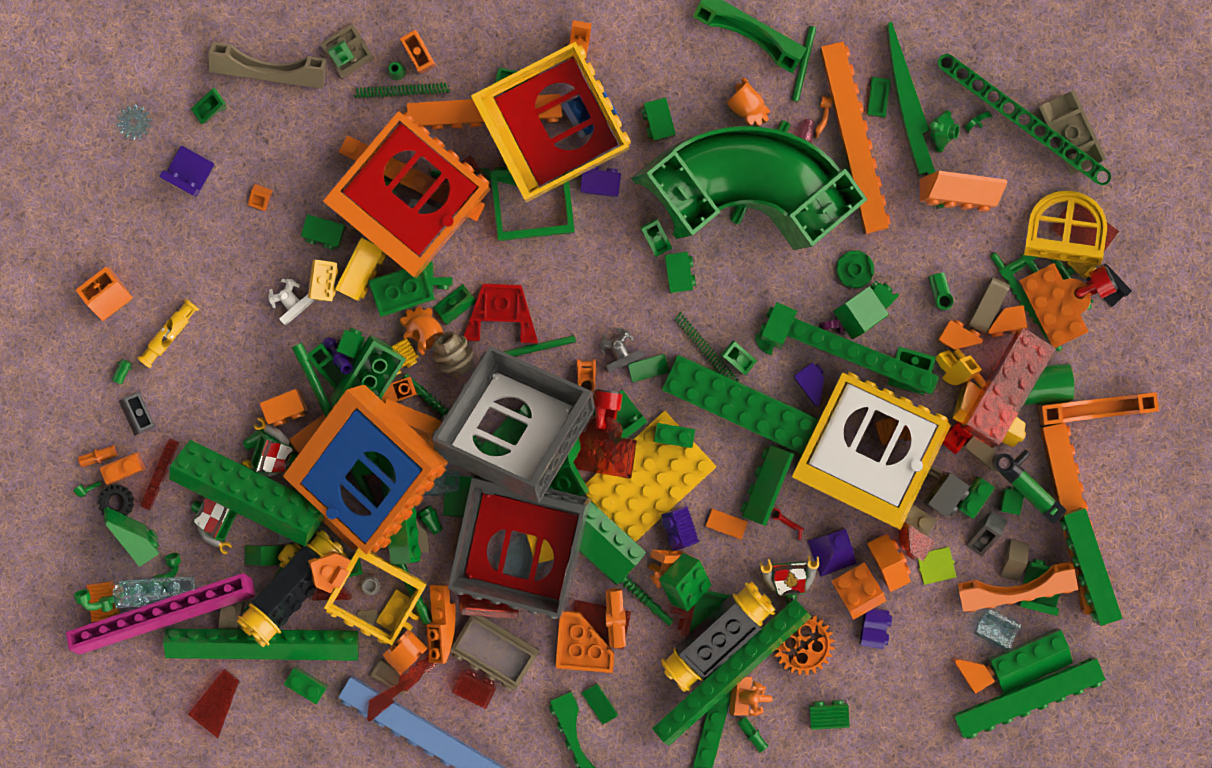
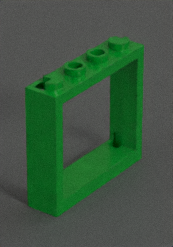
[490,167,575,242]

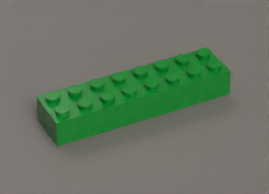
[662,354,818,454]
[169,440,324,547]

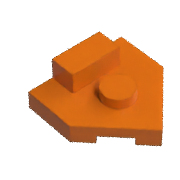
[308,551,351,593]

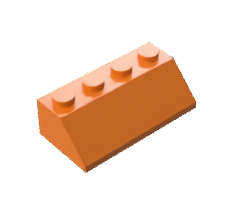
[919,171,1007,212]

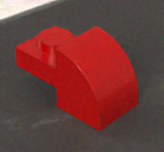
[942,420,976,455]

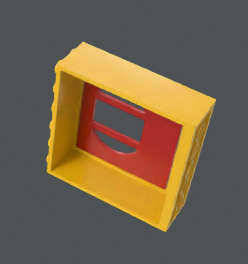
[471,42,631,203]

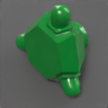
[929,110,960,153]

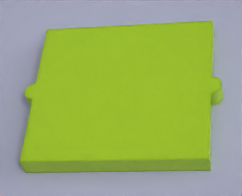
[917,547,957,585]

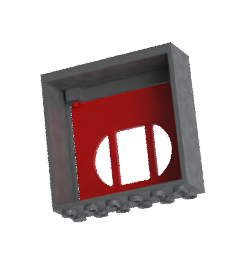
[448,475,591,619]

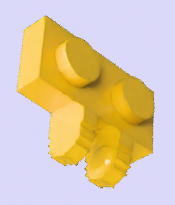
[376,589,419,632]

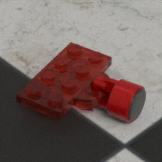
[573,389,637,479]

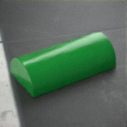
[992,363,1074,407]

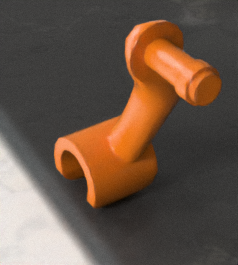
[814,96,833,138]

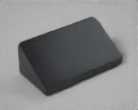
[119,392,155,436]

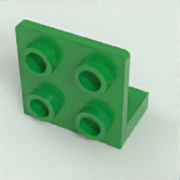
[593,390,647,445]

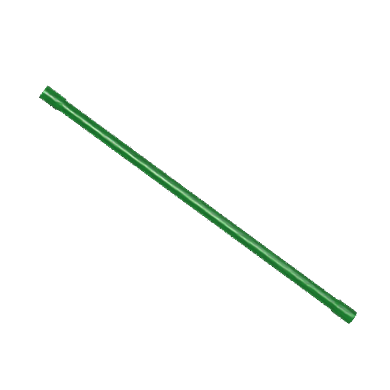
[291,342,432,625]

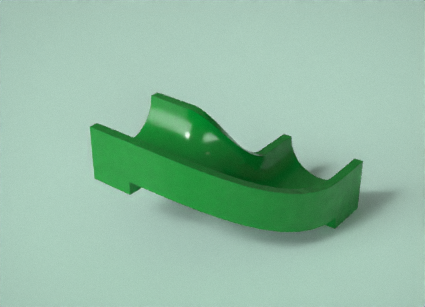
[631,126,868,250]

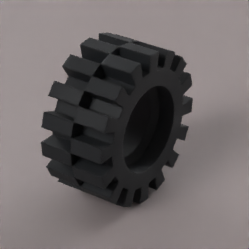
[97,485,135,516]

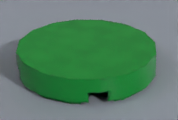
[836,250,874,288]

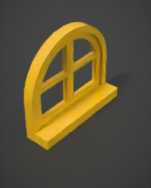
[1024,191,1107,266]

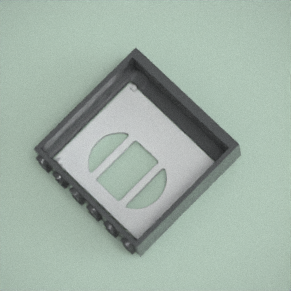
[432,346,595,504]

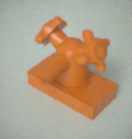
[648,549,691,588]
[729,676,772,716]

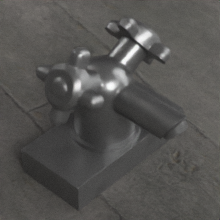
[600,328,644,373]

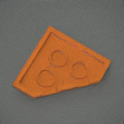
[556,611,615,673]

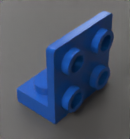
[561,89,619,138]

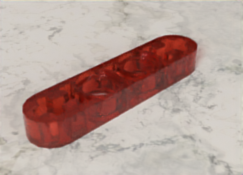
[141,438,180,510]

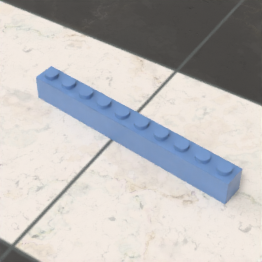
[339,676,506,768]

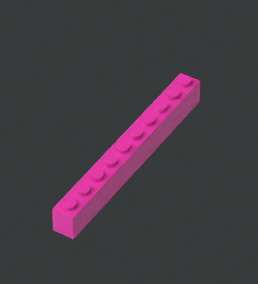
[66,573,256,655]

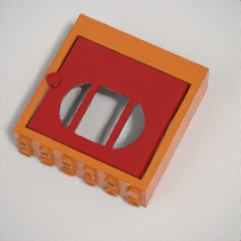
[323,111,491,278]

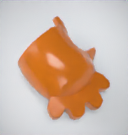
[727,77,770,127]
[400,307,444,355]

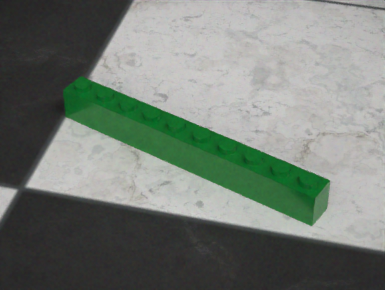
[652,599,812,746]
[163,628,360,661]

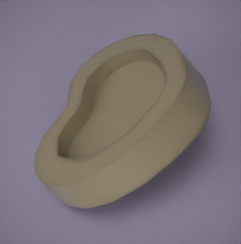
[357,609,378,625]

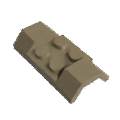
[1039,90,1106,176]

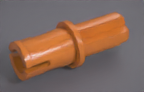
[78,445,118,467]

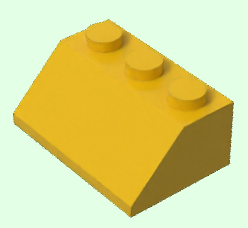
[335,238,386,301]

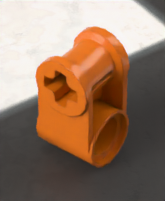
[577,359,596,393]

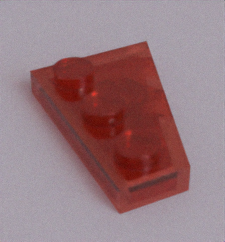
[457,593,519,619]
[188,669,240,738]

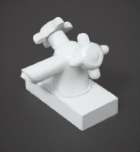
[268,279,315,325]

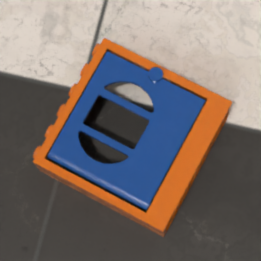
[283,384,448,555]

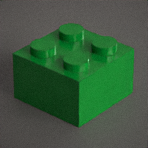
[659,553,712,612]

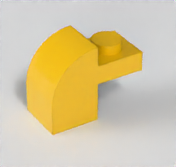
[935,350,982,385]

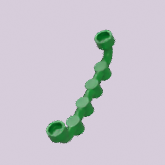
[74,553,181,612]

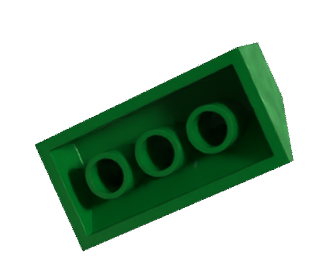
[330,335,406,411]
[740,445,794,526]
[572,502,646,586]
[988,628,1073,694]

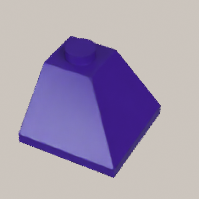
[807,528,857,577]

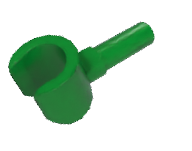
[74,481,102,497]

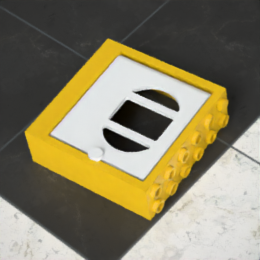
[792,372,951,530]

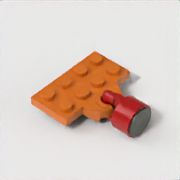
[1019,263,1118,349]

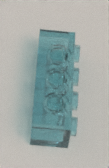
[113,576,196,608]

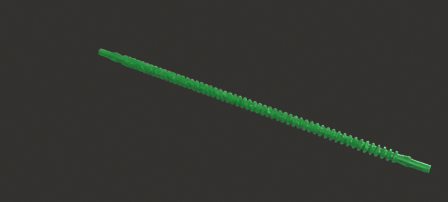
[402,373,674,626]

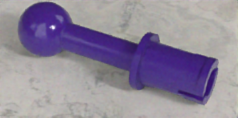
[322,337,353,374]

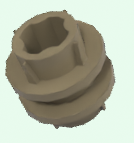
[432,331,475,377]

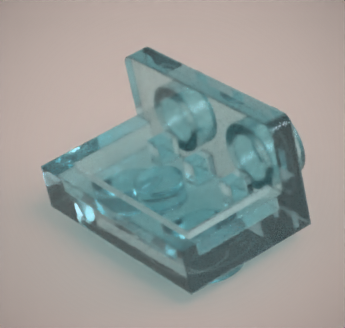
[974,609,1022,651]

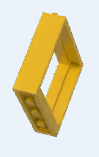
[324,548,426,645]

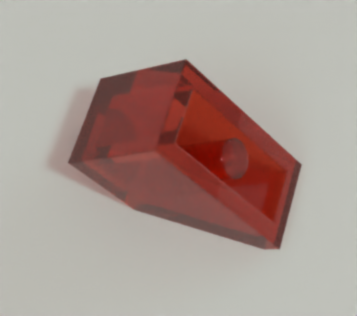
[898,522,935,561]

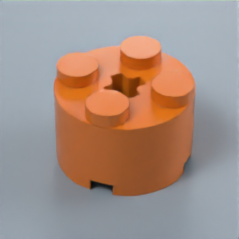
[383,630,428,675]

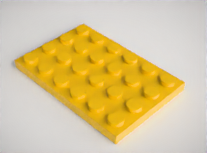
[586,411,717,542]

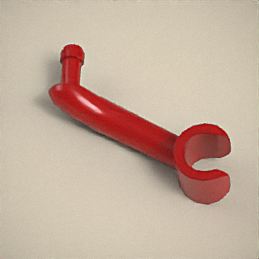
[771,508,804,540]

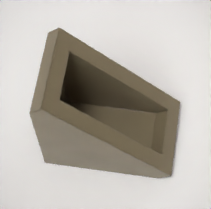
[1000,539,1029,581]

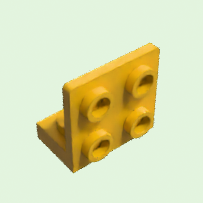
[308,260,338,301]

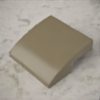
[320,23,375,79]

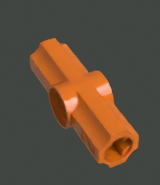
[605,588,626,648]

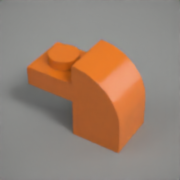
[567,20,592,65]

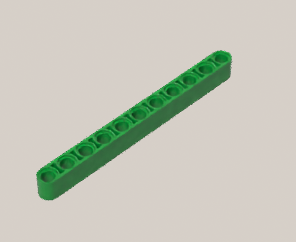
[938,54,1112,186]

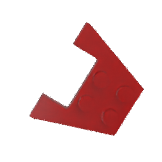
[464,283,538,343]

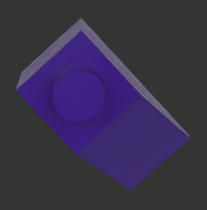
[793,362,824,407]

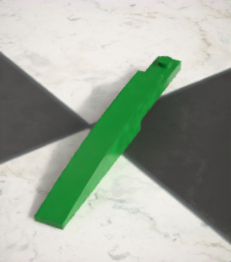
[886,22,944,210]

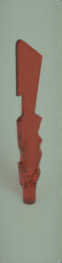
[367,654,438,721]

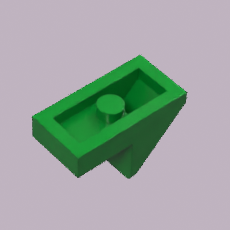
[191,88,227,125]
[640,218,672,257]
[721,340,757,376]

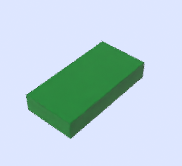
[866,77,891,118]

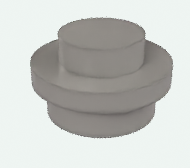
[361,576,380,596]

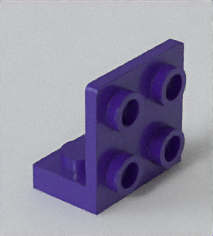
[159,146,215,197]

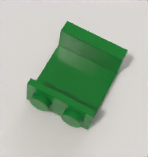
[1017,558,1060,616]

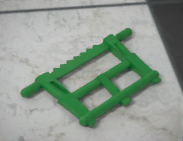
[990,239,1094,352]

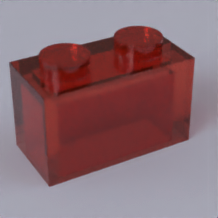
[452,669,497,709]

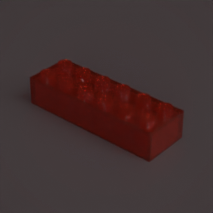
[960,328,1056,448]

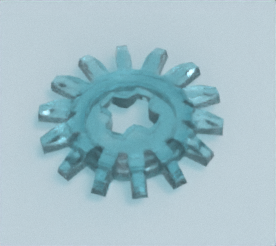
[117,105,152,140]

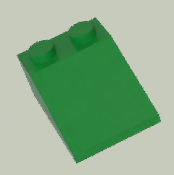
[104,507,159,567]

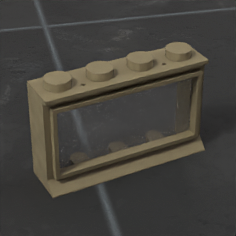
[450,610,540,691]

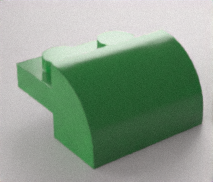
[887,346,936,396]

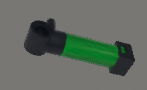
[992,450,1067,524]

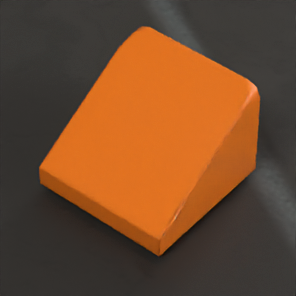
[248,184,273,212]

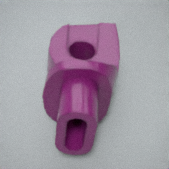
[819,316,845,334]

